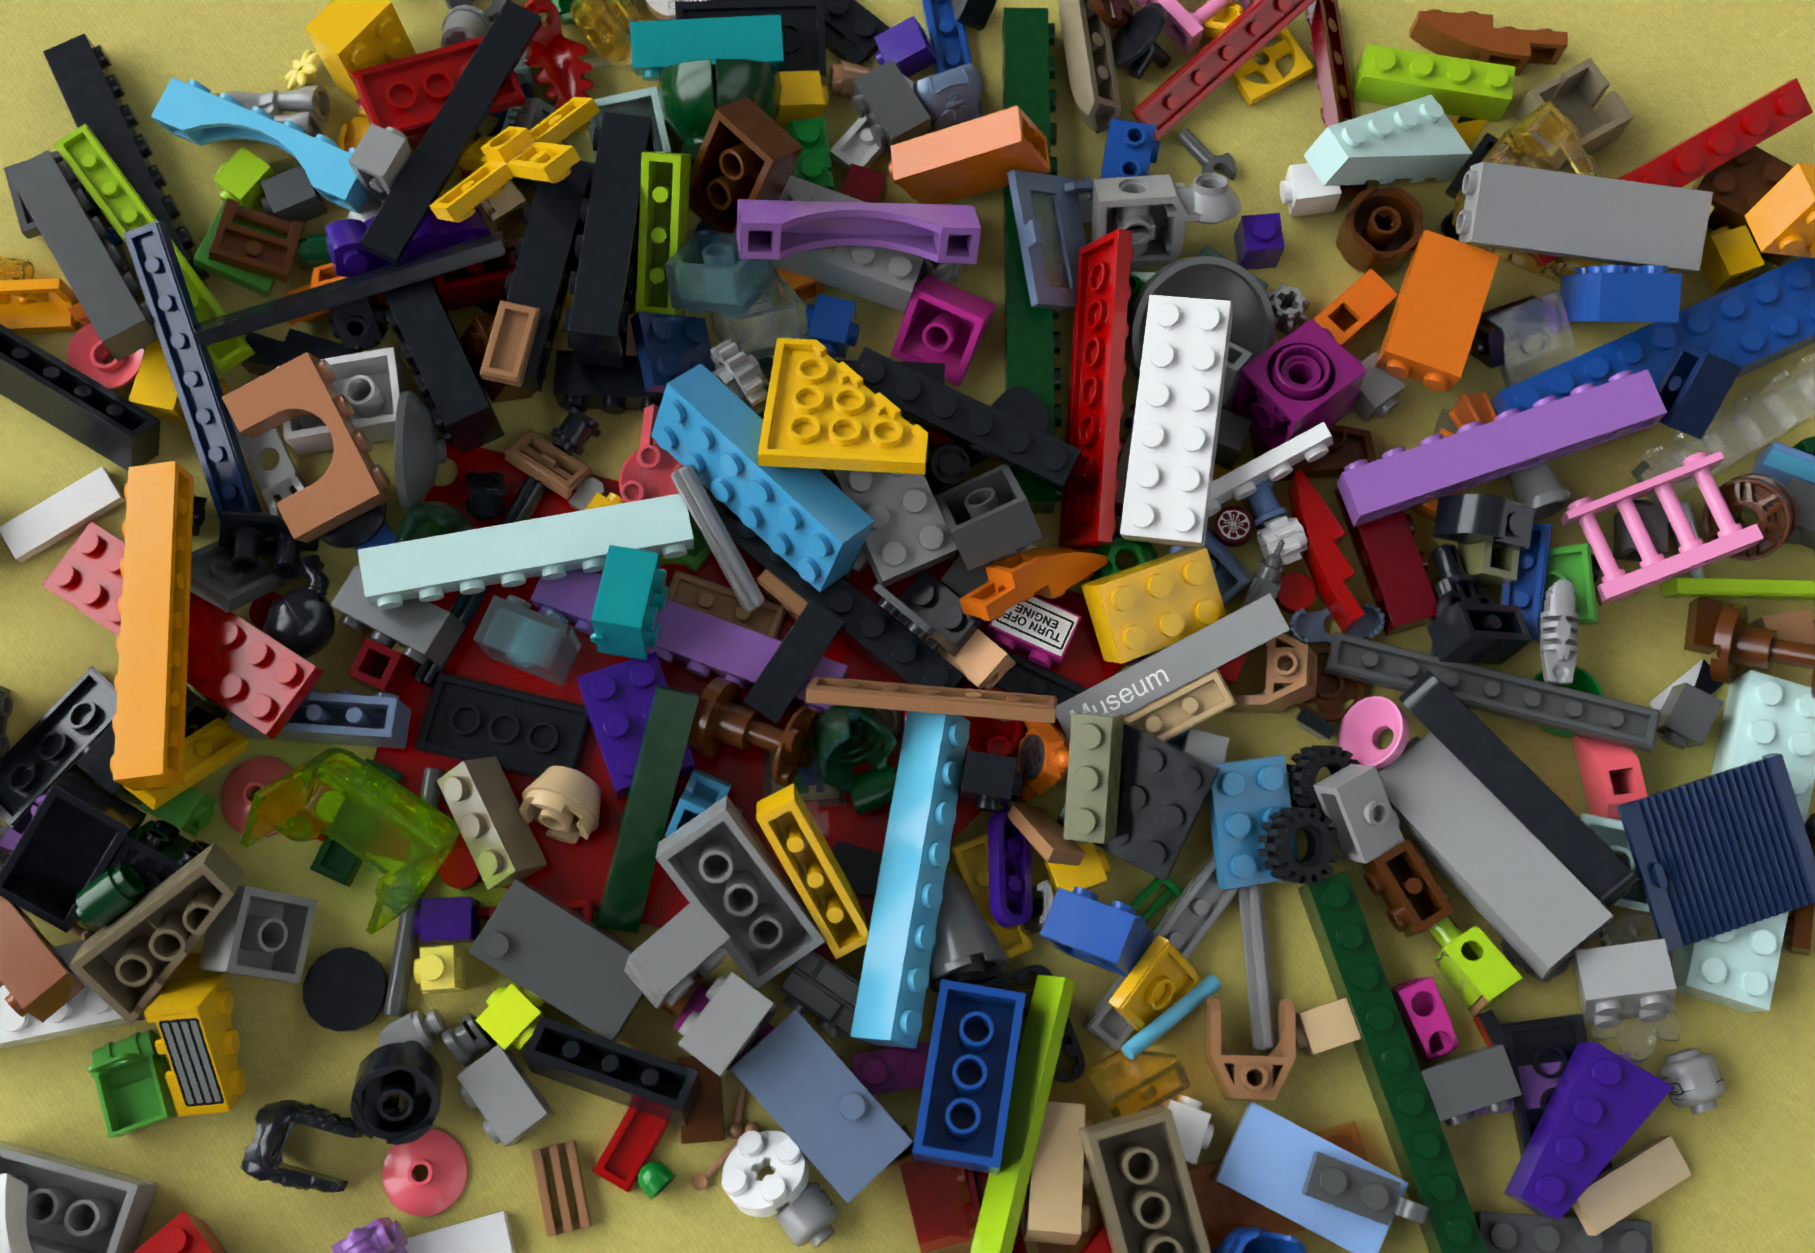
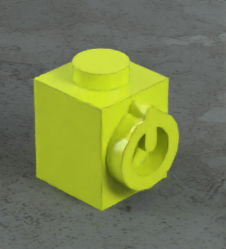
[475,983,548,1052]

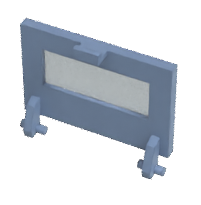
[1007,169,1093,310]

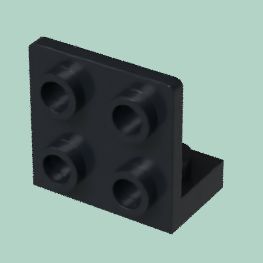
[872,569,984,657]
[108,820,210,899]

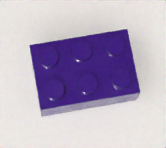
[577,652,695,801]

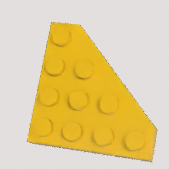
[758,338,928,475]

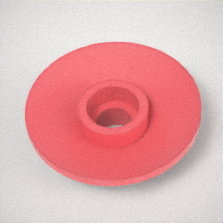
[67,322,145,391]
[221,757,303,837]
[382,1129,468,1217]

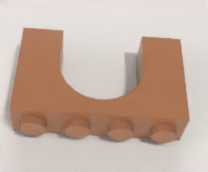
[222,352,392,543]

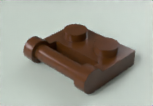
[209,198,305,283]

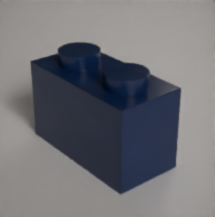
[1657,341,1742,439]

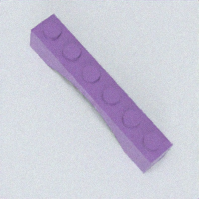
[736,199,981,264]

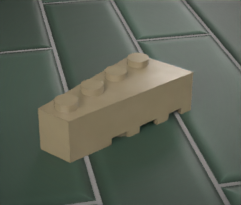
[69,842,245,1026]

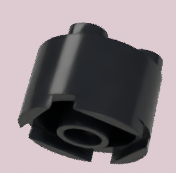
[351,1040,443,1145]

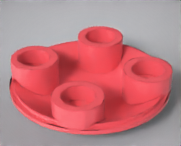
[619,444,683,503]

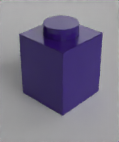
[874,16,938,78]
[1234,213,1285,270]
[414,896,480,945]

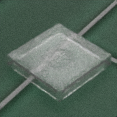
[1486,290,1579,388]

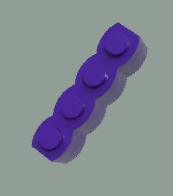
[325,207,491,277]

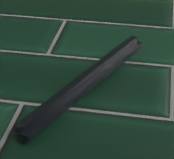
[412,476,547,687]

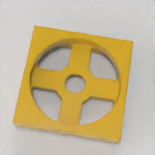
[1230,27,1314,107]

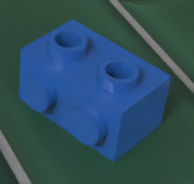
[1100,118,1160,179]

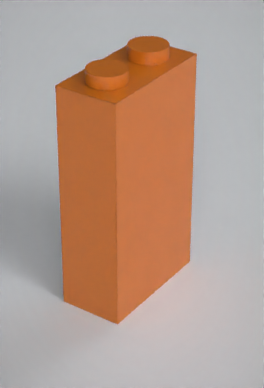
[889,105,1051,204]
[1375,229,1500,392]

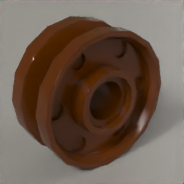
[1702,473,1799,561]

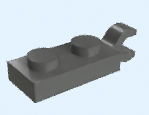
[1302,1151,1429,1226]

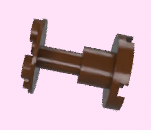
[1710,603,1815,698]
[688,677,820,787]

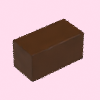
[1684,597,1724,655]

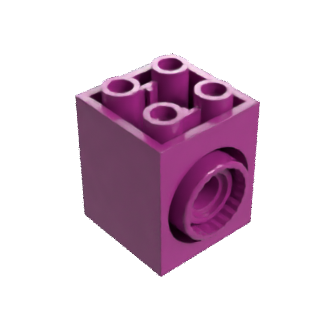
[1230,318,1367,450]

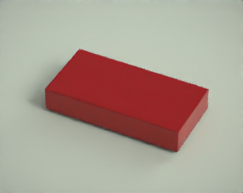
[592,1107,671,1193]

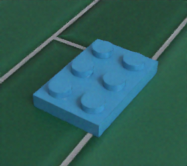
[1207,755,1299,890]

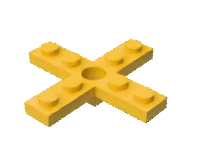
[429,97,601,223]

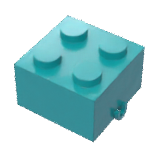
[590,545,669,660]

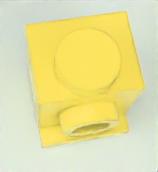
[414,945,466,994]

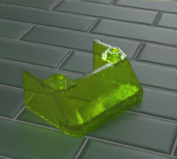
[240,748,459,935]

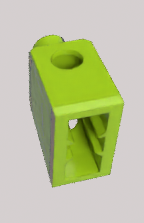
[1428,916,1522,1017]

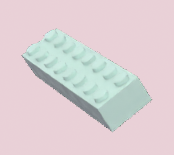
[1671,670,1815,1013]

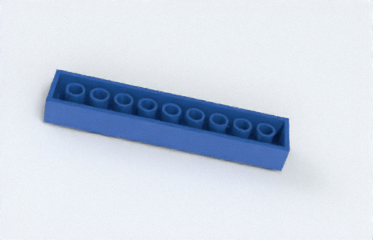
[1491,257,1815,462]

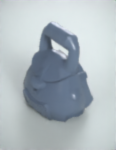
[913,63,983,132]

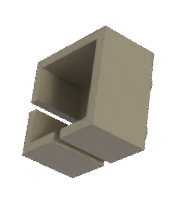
[1515,58,1634,171]

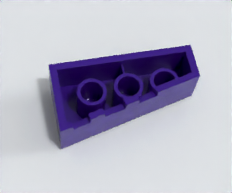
[1504,1042,1673,1220]

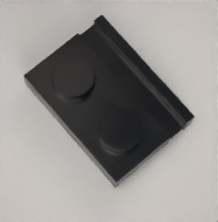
[824,0,890,65]

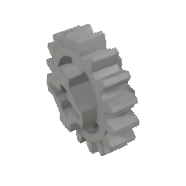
[710,339,769,419]

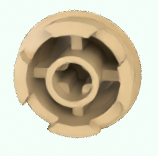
[519,766,601,844]

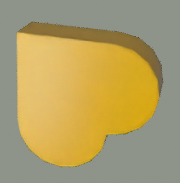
[1202,3,1243,38]

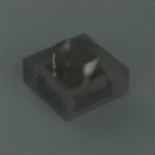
[1020,880,1056,936]

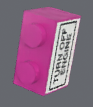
[986,596,1081,668]

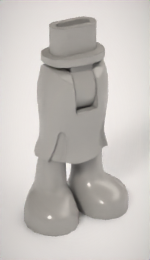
[212,85,330,138]

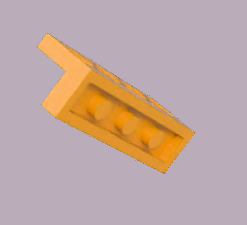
[0,278,79,335]

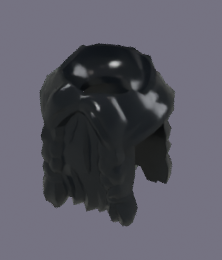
[241,1100,363,1193]

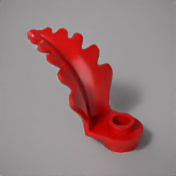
[524,0,593,109]

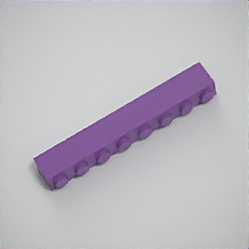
[1337,369,1667,527]
[530,569,849,720]

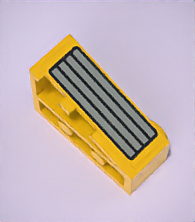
[144,975,246,1116]

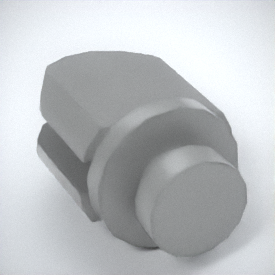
[379,1008,446,1050]

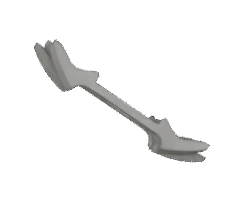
[229,413,307,519]

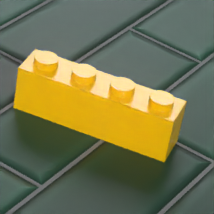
[756,783,871,959]

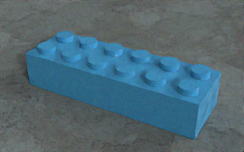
[651,363,875,593]

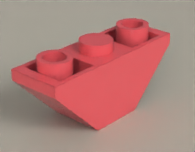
[1572,735,1648,820]

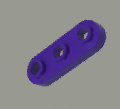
[988,807,1033,929]

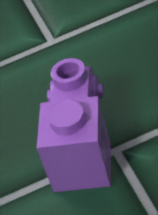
[331,1217,408,1253]

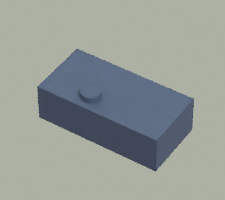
[730,1009,913,1204]

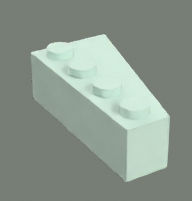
[1303,95,1473,186]

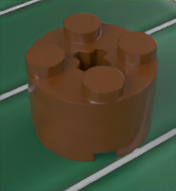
[1336,186,1423,277]

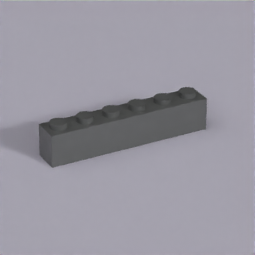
[6,150,159,361]

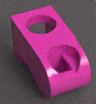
[1390,976,1458,1063]

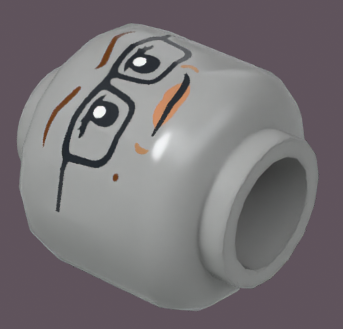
[1660,1047,1726,1114]

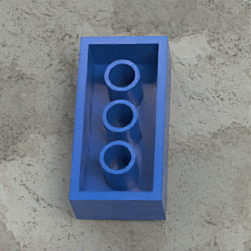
[912,979,1026,1175]

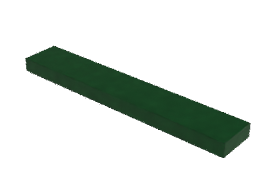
[596,685,699,934]

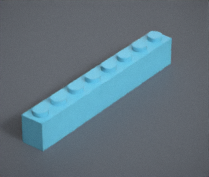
[850,711,970,1049]

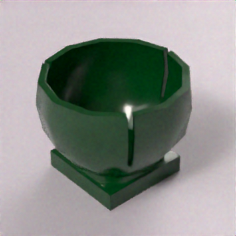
[658,59,781,170]

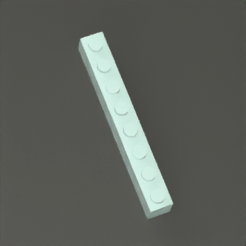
[357,493,694,609]

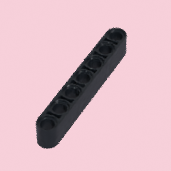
[1399,670,1641,908]

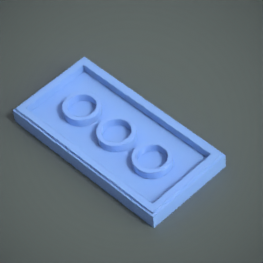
[1214,1101,1409,1253]

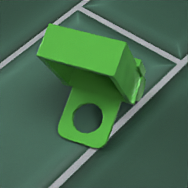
[86,1030,177,1138]

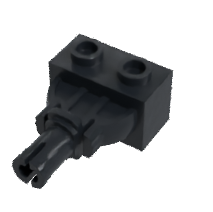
[1427,544,1532,665]

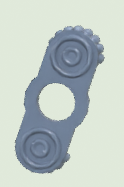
[1289,603,1385,645]

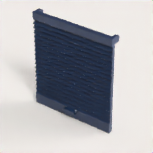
[1617,753,1815,952]

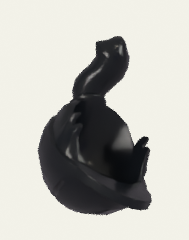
[263,554,336,659]

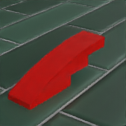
[1287,469,1365,633]

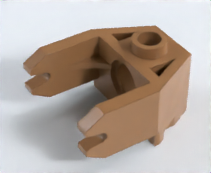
[1224,633,1318,714]
[1205,997,1296,1100]

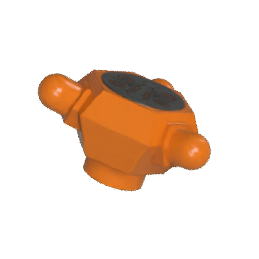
[1017,721,1070,803]

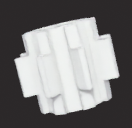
[1257,516,1308,566]

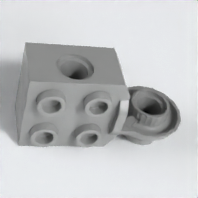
[1091,173,1241,268]

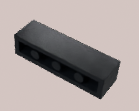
[523,1016,703,1127]

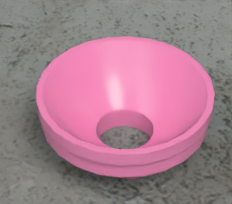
[1339,696,1409,770]

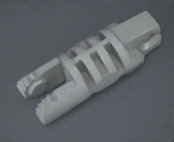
[1540,578,1578,686]

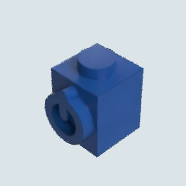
[800,294,860,359]

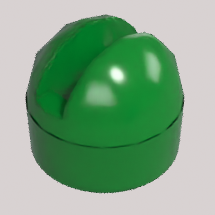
[638,1162,676,1200]

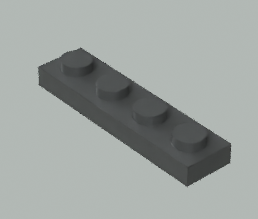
[1475,1211,1653,1253]

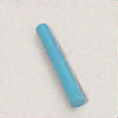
[1122,974,1221,1060]

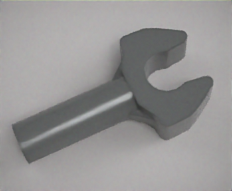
[1177,129,1237,180]

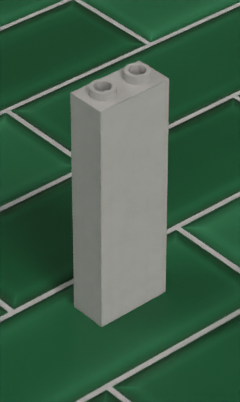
[1456,162,1713,273]
[1377,732,1613,980]

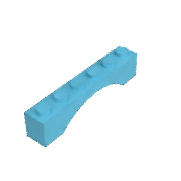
[151,77,369,214]

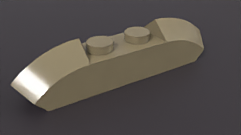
[1059,0,1122,134]

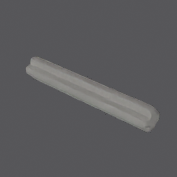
[671,465,765,612]
[1238,884,1277,1050]

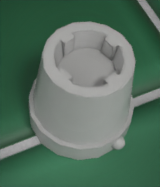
[441,4,491,47]
[1510,462,1572,521]

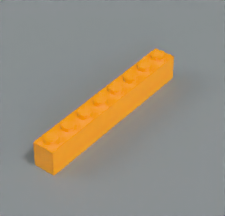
[110,461,194,791]

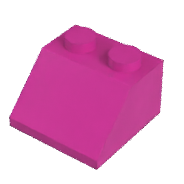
[891,275,997,386]

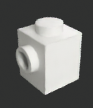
[1280,163,1342,217]
[1163,1094,1214,1164]

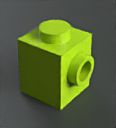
[212,146,276,211]

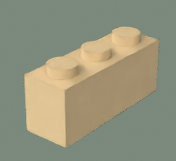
[1024,1101,1092,1246]

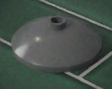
[394,391,447,511]

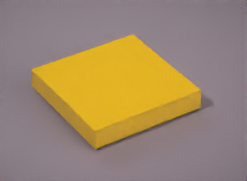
[1108,934,1203,1045]

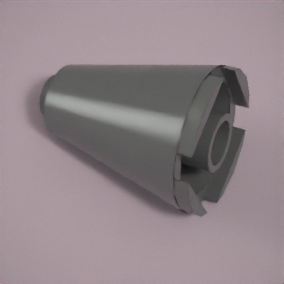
[928,871,1009,992]

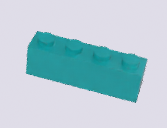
[629,15,785,81]

